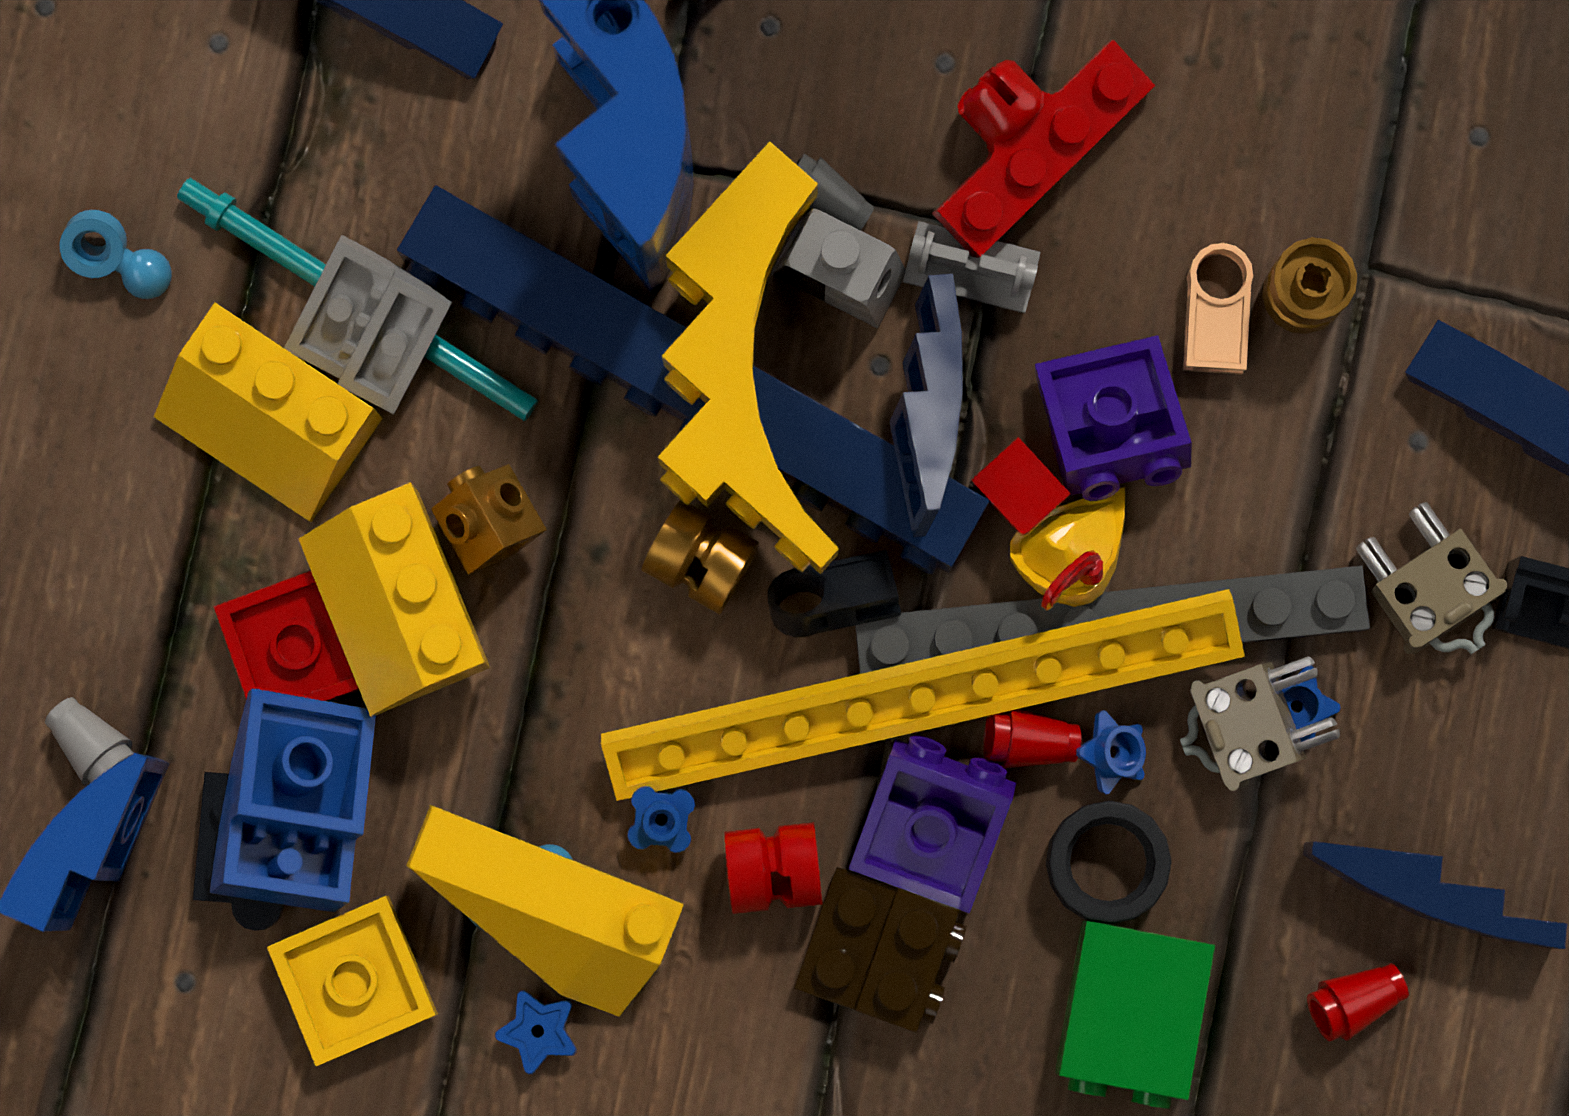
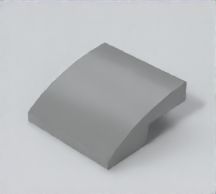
[284,235,452,414]

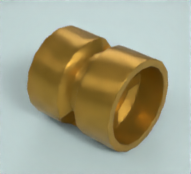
[1262,237,1357,334]
[641,500,760,615]

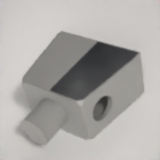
[771,208,906,329]

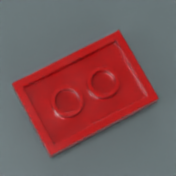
[213,571,360,702]

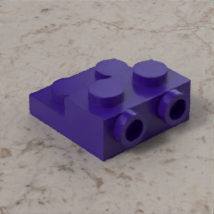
[1035,335,1192,501]
[849,736,1016,914]

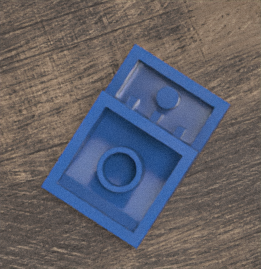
[210,688,376,912]
[0,753,170,931]

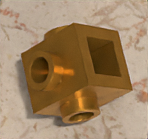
[431,464,547,575]

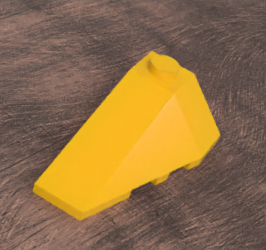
[406,805,684,1017]

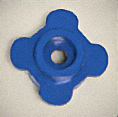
[628,786,695,853]

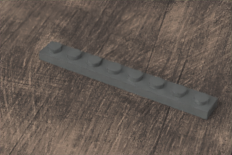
[855,566,1370,674]

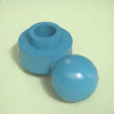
[59,210,172,299]

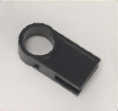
[767,550,902,638]

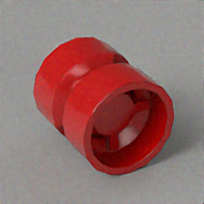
[724,822,823,914]

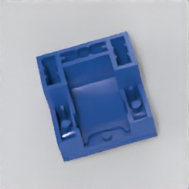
[539,0,694,293]

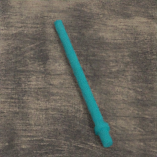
[177,177,538,422]

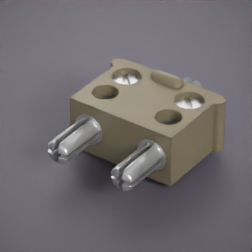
[1356,502,1507,655]
[1180,656,1340,791]

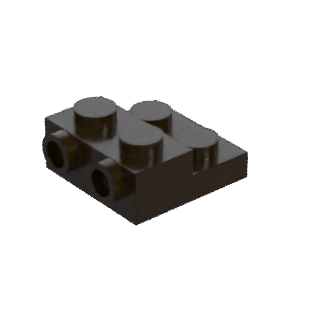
[794,866,967,1033]

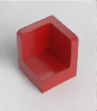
[968,437,1071,535]

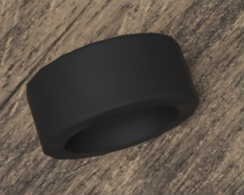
[1046,801,1172,924]

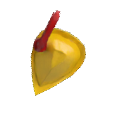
[1010,487,1125,610]

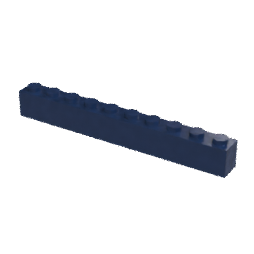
[397,185,990,575]

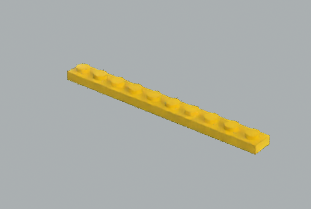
[601,589,1245,801]

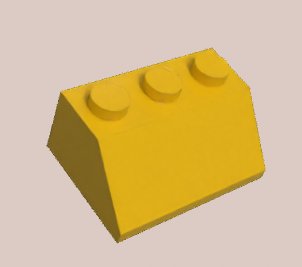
[153,303,383,522]
[298,482,490,717]

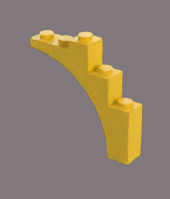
[658,141,839,574]

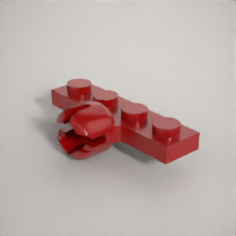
[932,39,1156,258]

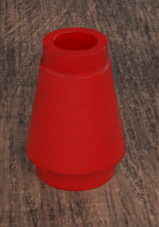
[983,709,1081,769]
[1307,963,1409,1041]

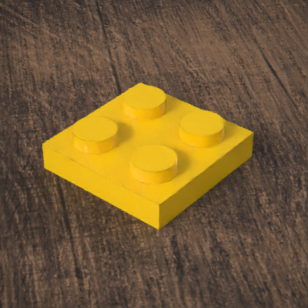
[267,896,438,1066]

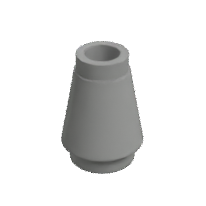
[45,697,134,785]

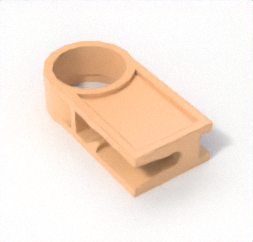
[1183,243,1253,375]

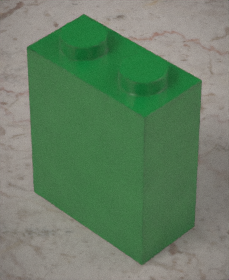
[1055,921,1215,1109]

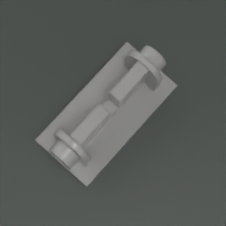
[903,221,1041,313]

